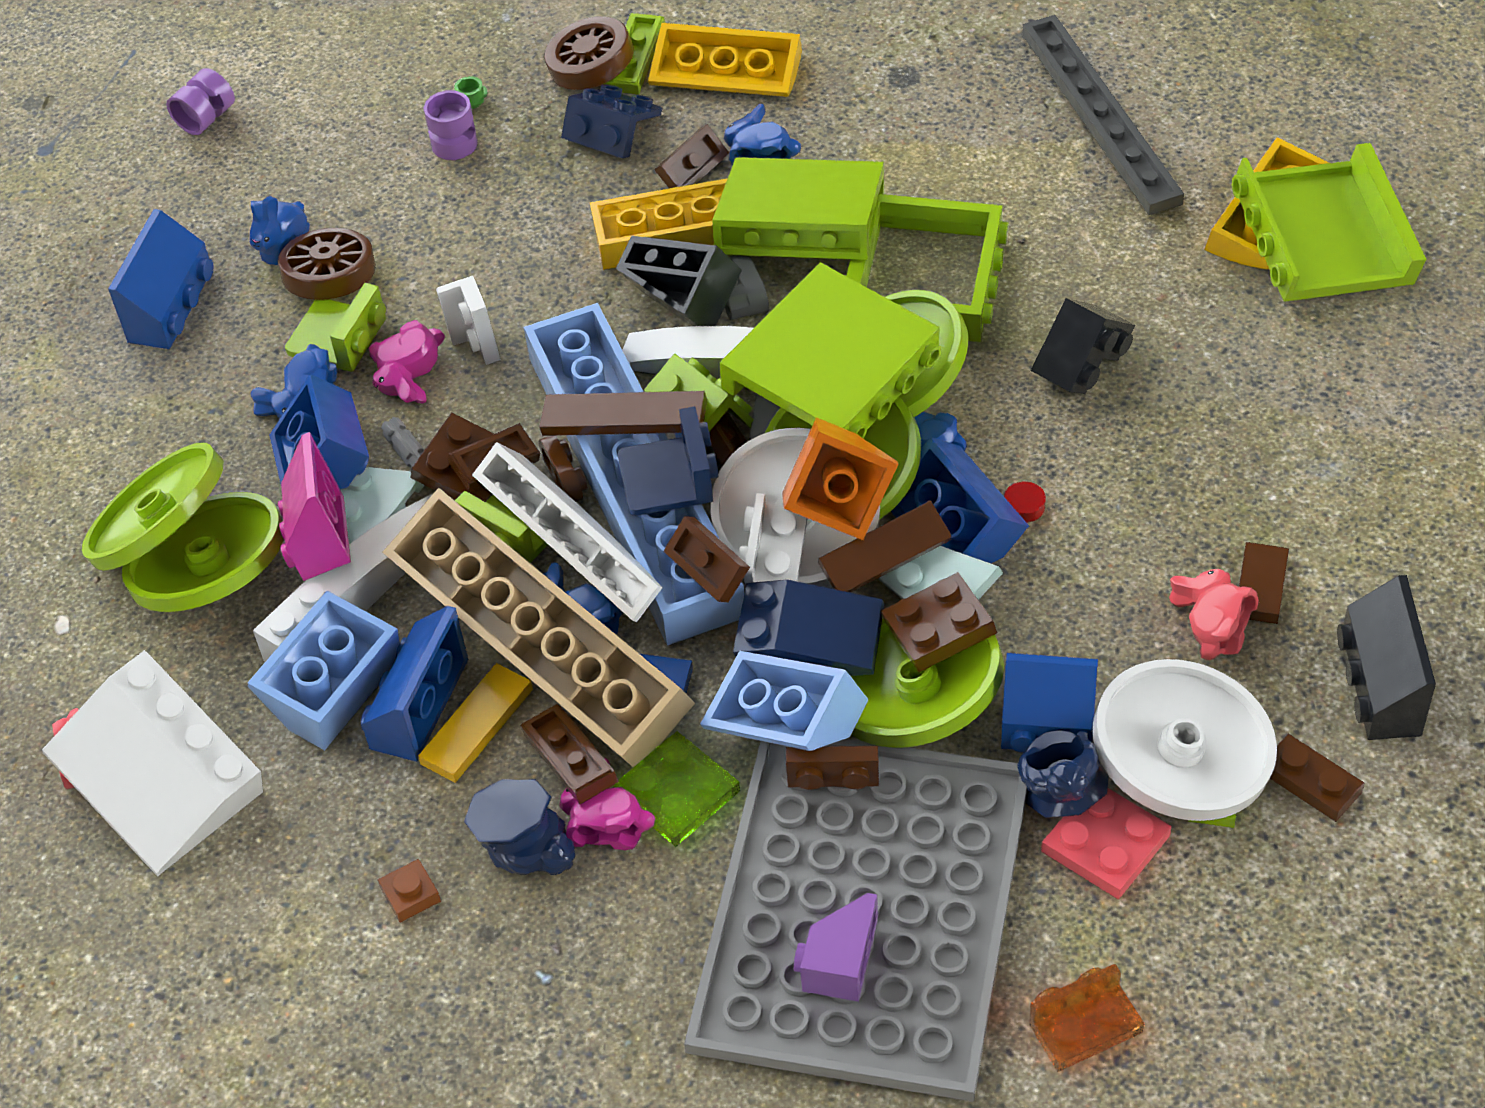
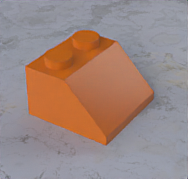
[782,417,898,540]

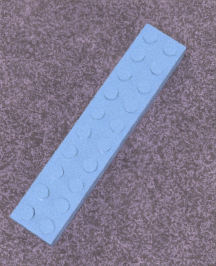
[524,303,744,646]

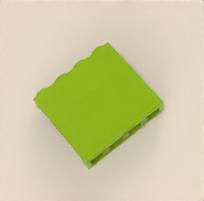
[1232,143,1426,302]
[712,157,884,260]
[720,262,941,438]

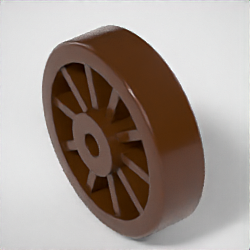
[544,16,634,90]
[278,228,376,300]

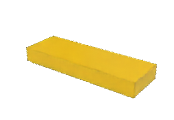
[418,663,533,783]

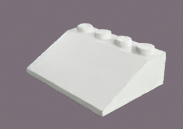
[42,650,263,877]

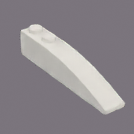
[622,326,753,379]
[472,442,662,622]
[253,494,433,662]

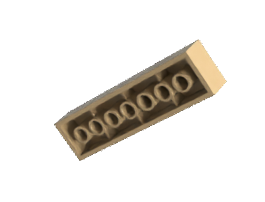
[382,488,695,771]

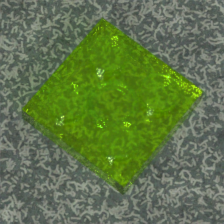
[613,731,740,847]

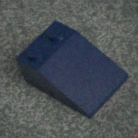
[733,580,885,676]

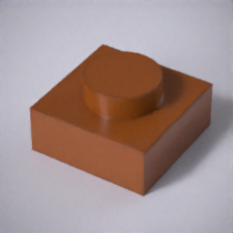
[378,859,441,923]

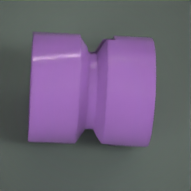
[166,68,235,135]
[423,90,478,160]

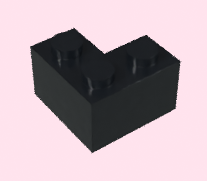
[1030,298,1135,394]

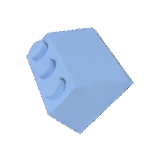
[248,591,400,751]
[700,651,868,751]

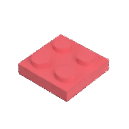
[1041,788,1171,900]

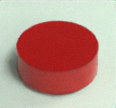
[1004,481,1046,523]

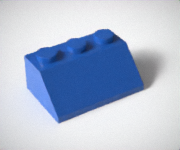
[108,209,213,349]
[269,374,369,489]
[891,437,1029,564]
[361,606,469,762]

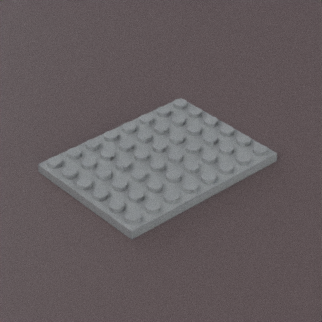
[684,739,1028,1102]

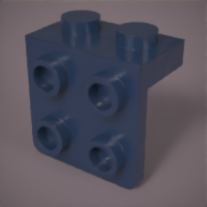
[561,85,663,159]
[618,406,719,516]

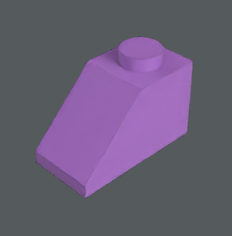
[794,893,878,1002]

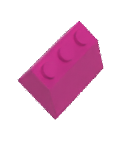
[278,432,351,581]

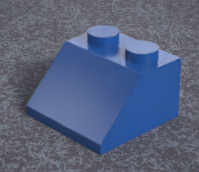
[1001,653,1098,753]

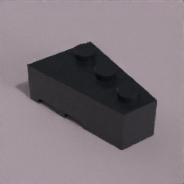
[616,236,742,326]

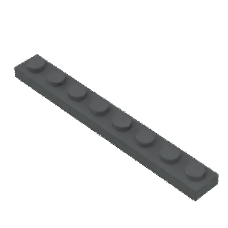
[1022,15,1184,215]

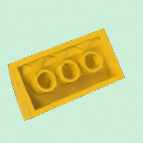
[648,23,802,97]
[1204,137,1329,269]
[590,178,728,270]

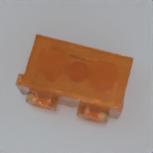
[1029,964,1144,1072]

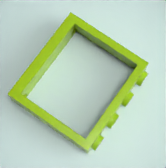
[846,194,1009,342]

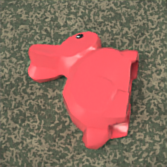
[1169,569,1259,661]

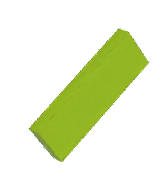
[604,13,665,95]

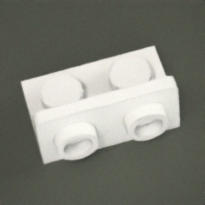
[436,276,501,365]
[738,493,808,587]

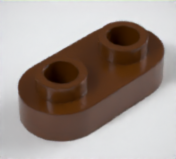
[538,436,588,502]

